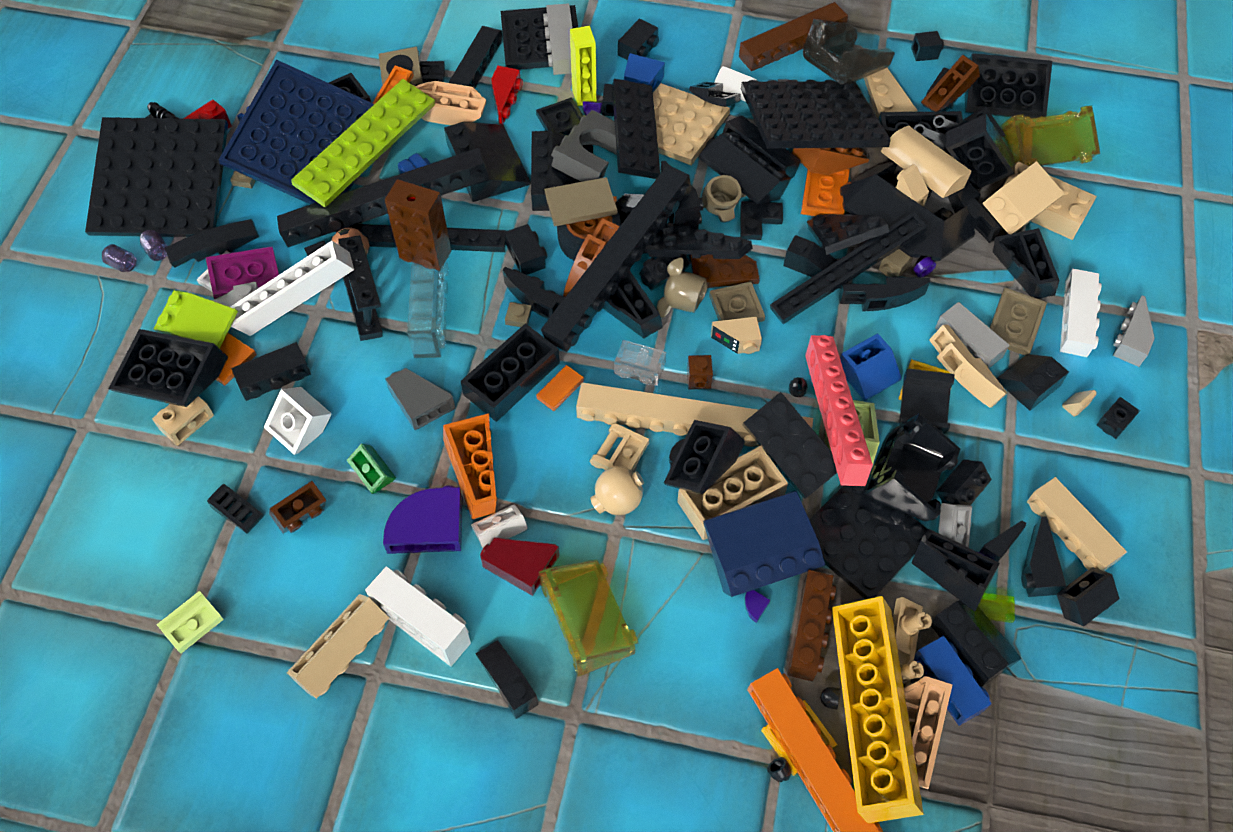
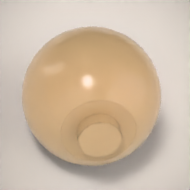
[590,467,644,515]

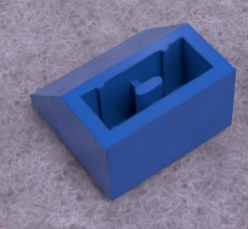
[840,333,902,401]

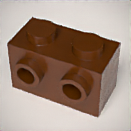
[269,481,326,534]

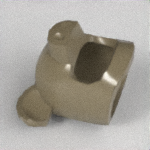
[701,175,746,223]
[657,257,708,318]

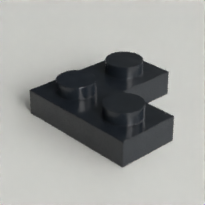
[740,201,783,240]

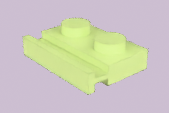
[157,591,224,653]

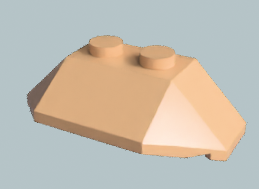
[413,81,486,125]
[904,676,952,790]

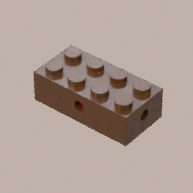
[385,179,451,271]

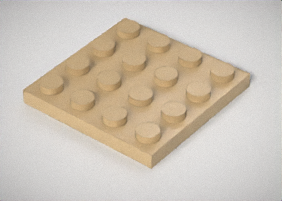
[653,83,730,165]

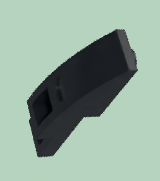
[948,181,1002,243]
[503,267,565,319]
[839,277,930,311]

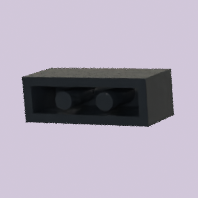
[231,342,311,401]

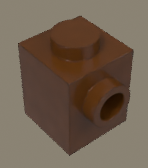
[687,355,713,390]

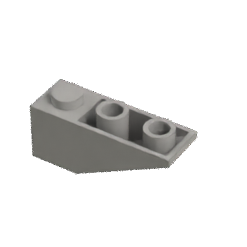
[1113,295,1155,367]

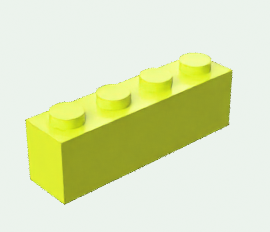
[570,26,597,106]

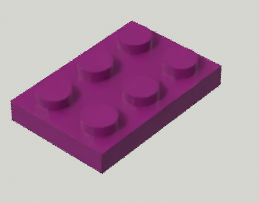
[206,246,279,299]

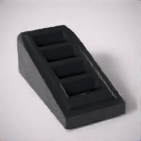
[207,484,264,534]
[979,520,1026,562]

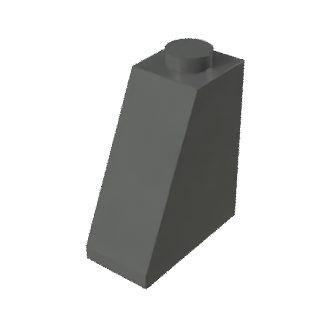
[385,368,455,430]

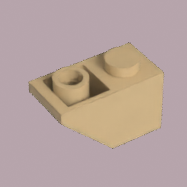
[895,163,929,207]

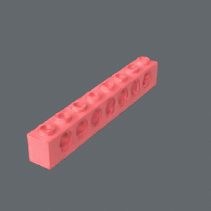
[805,335,873,486]

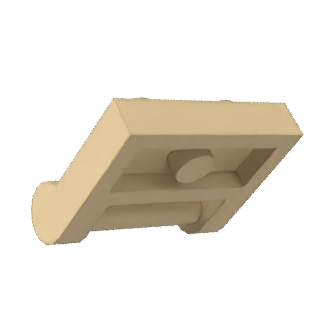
[589,423,649,471]

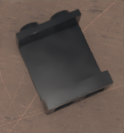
[899,368,955,434]

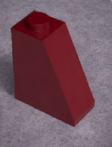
[480,538,559,596]

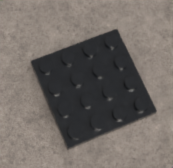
[500,5,578,70]
[809,480,928,599]

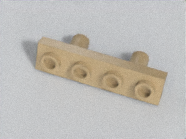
[893,597,932,688]

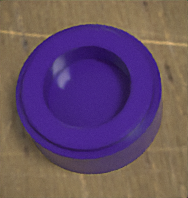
[913,257,936,278]

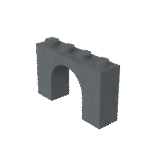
[551,110,617,182]

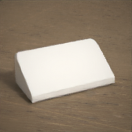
[714,66,757,102]
[471,504,527,548]

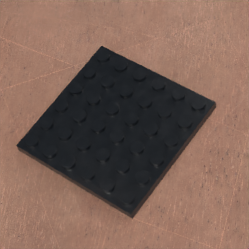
[740,80,890,149]
[85,117,228,237]

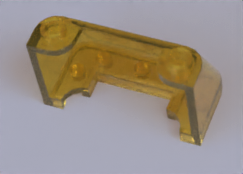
[1001,105,1100,166]
[539,560,638,677]

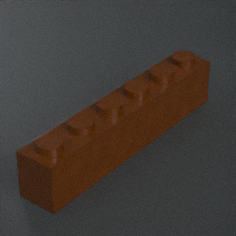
[739,2,848,72]

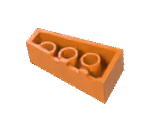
[443,413,496,519]

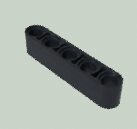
[449,26,502,89]

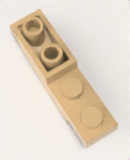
[929,324,1007,408]

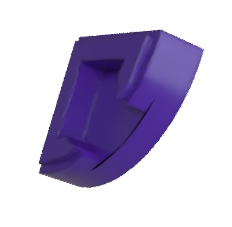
[583,101,602,116]
[745,590,770,623]

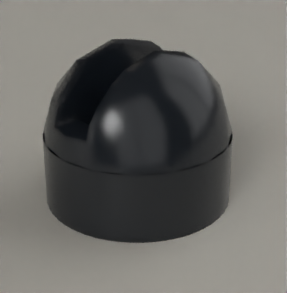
[788,377,808,397]
[820,687,840,710]
[767,757,792,782]

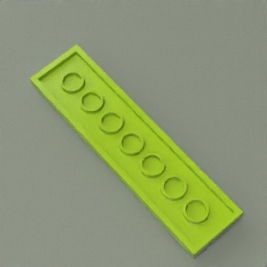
[291,79,435,208]

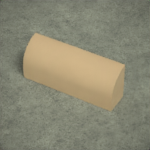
[881,125,972,198]

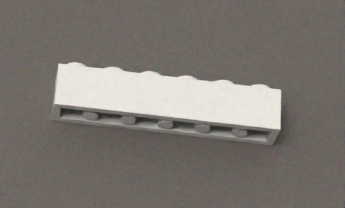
[231,241,354,336]

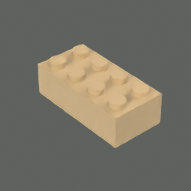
[1003,161,1097,240]
[677,446,788,540]

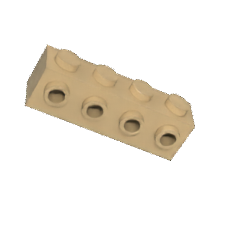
[1027,477,1127,571]
[287,594,389,699]

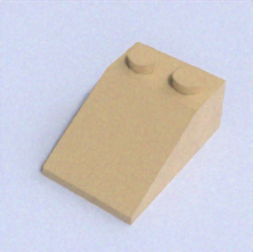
[983,161,1065,234]

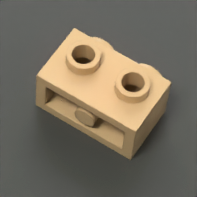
[152,396,214,446]

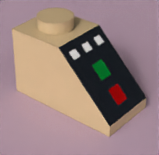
[711,317,762,354]

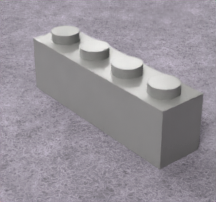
[543,4,572,75]

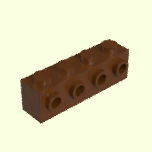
[787,570,836,682]

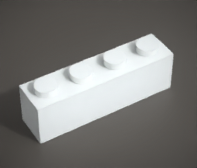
[1060,269,1102,357]

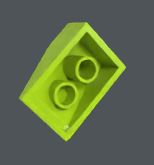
[153,290,238,349]

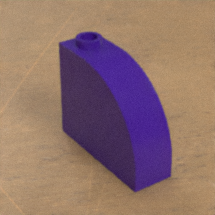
[383,485,463,554]

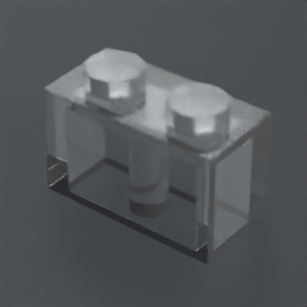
[614,340,666,386]

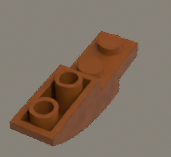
[563,218,620,297]

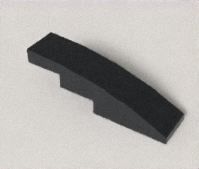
[165,219,259,268]

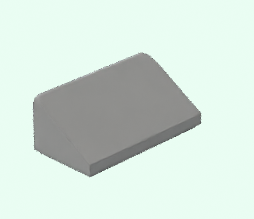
[939,503,972,548]

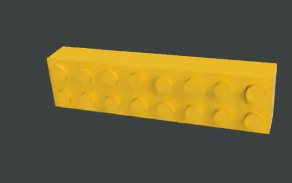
[832,596,924,823]

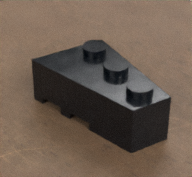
[912,529,1000,612]

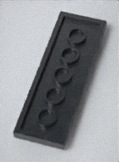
[612,78,660,179]

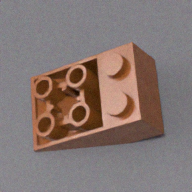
[792,148,870,175]

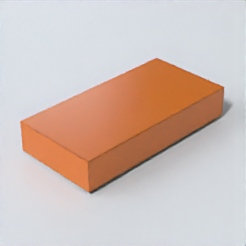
[536,365,584,411]

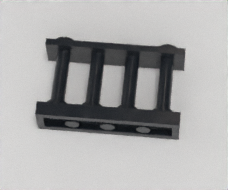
[338,235,382,341]

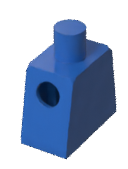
[624,53,665,92]

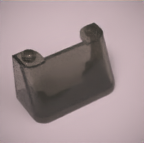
[803,19,895,85]

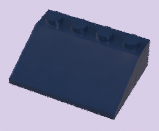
[703,491,825,597]

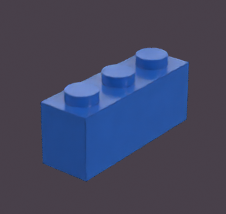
[914,636,992,726]

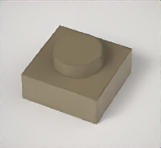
[230,171,256,189]
[505,302,532,327]

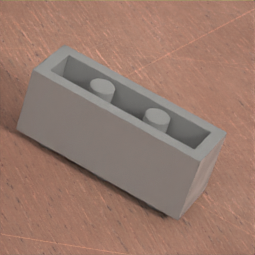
[935,302,1009,368]

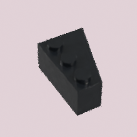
[993,228,1060,299]
[603,271,663,338]

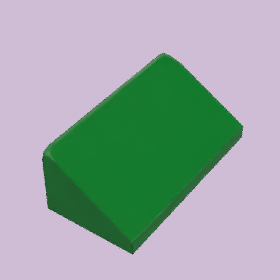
[347,443,396,494]

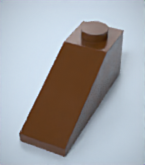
[921,55,980,112]

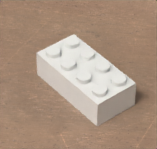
[365,567,471,667]

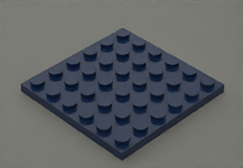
[219,59,374,204]

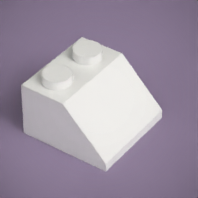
[264,387,332,455]

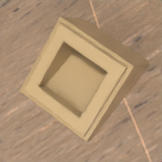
[1062,390,1097,417]

